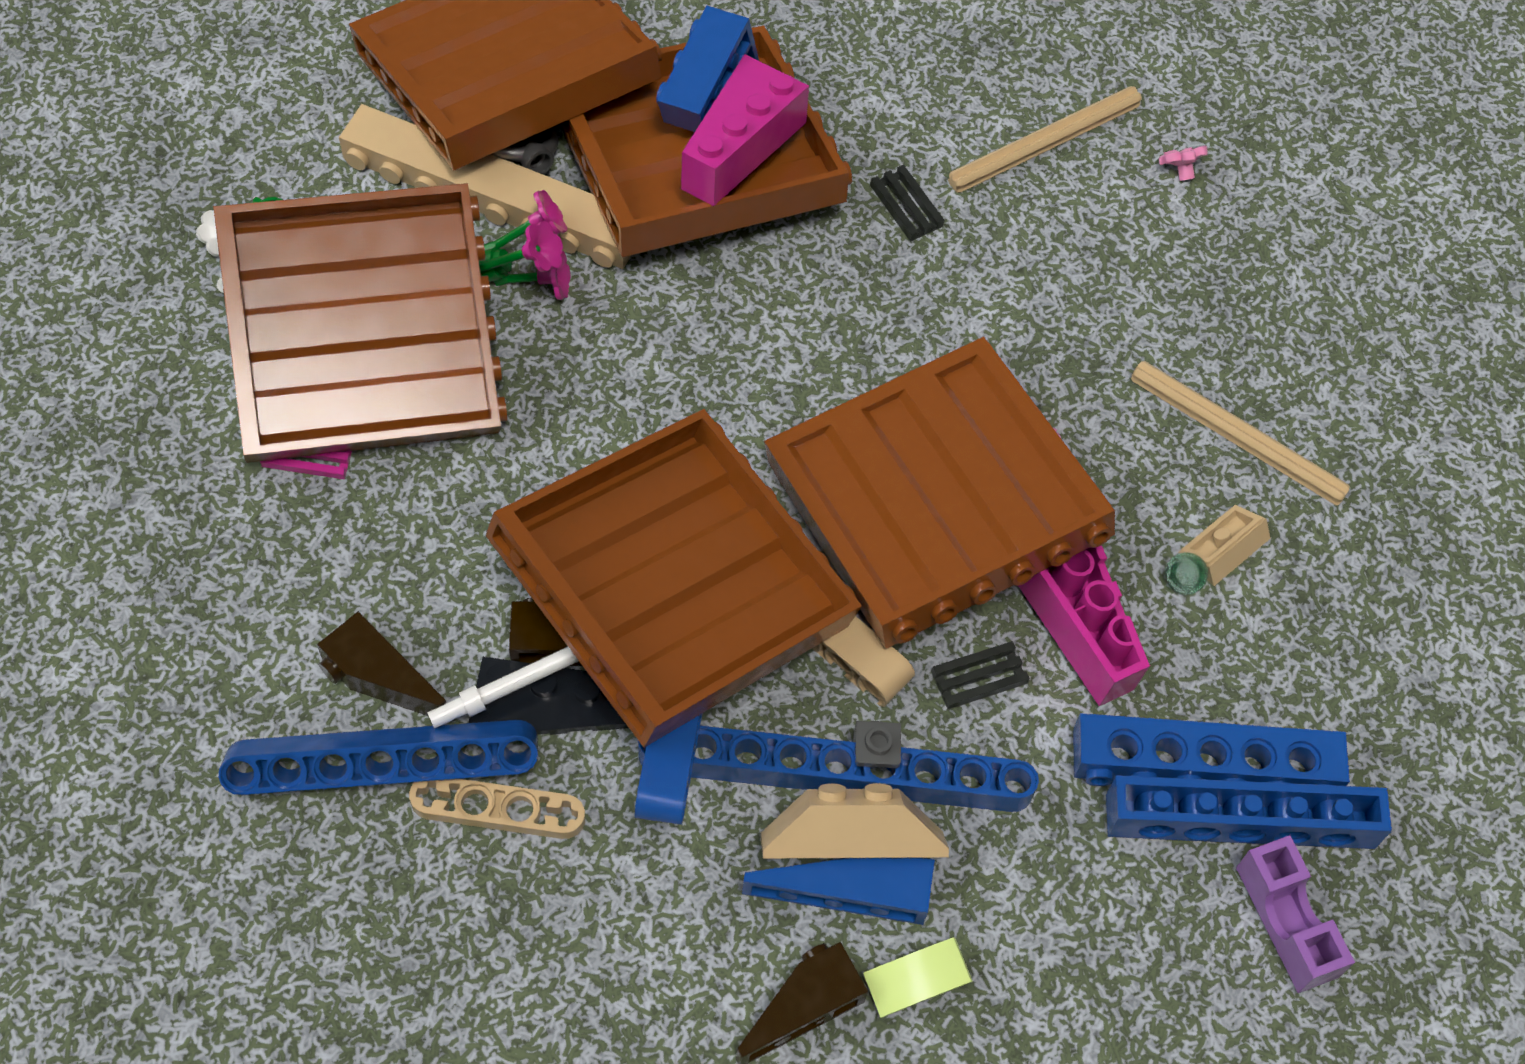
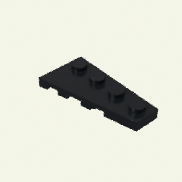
[468,656,629,735]

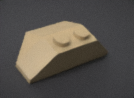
[761,783,949,859]

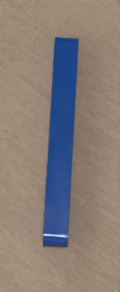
[638,726,1039,812]

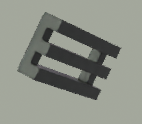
[870,164,944,242]
[931,641,1030,710]

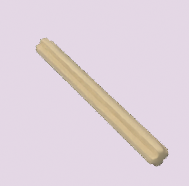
[948,86,1142,193]
[1131,361,1350,505]

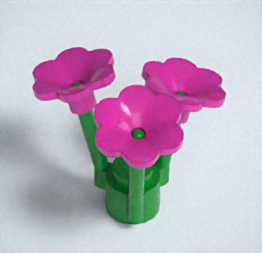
[479,190,571,300]

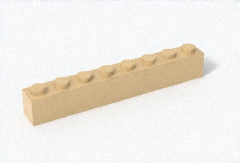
[339,104,631,269]

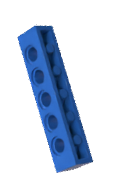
[1073,713,1350,786]
[1106,775,1392,849]

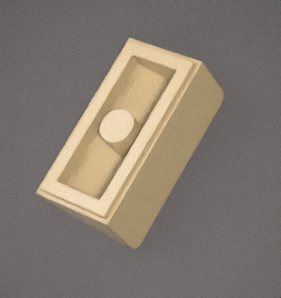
[1178,505,1271,586]

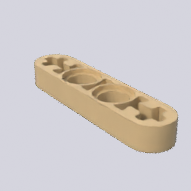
[409,779,585,839]

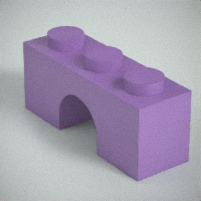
[1236,835,1355,993]

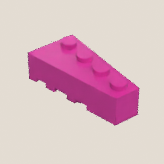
[681,54,809,206]
[1018,545,1150,706]

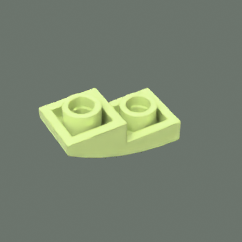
[863,937,973,1018]

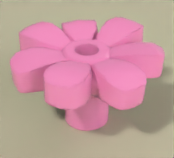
[1158,146,1208,181]

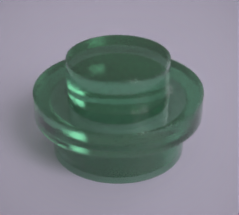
[1165,552,1208,595]

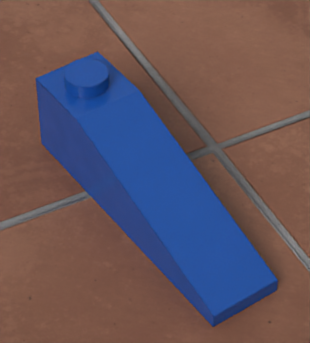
[742,858,935,925]

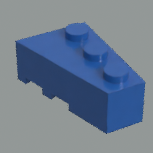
[656,5,759,132]

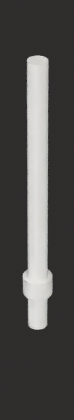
[427,647,579,728]

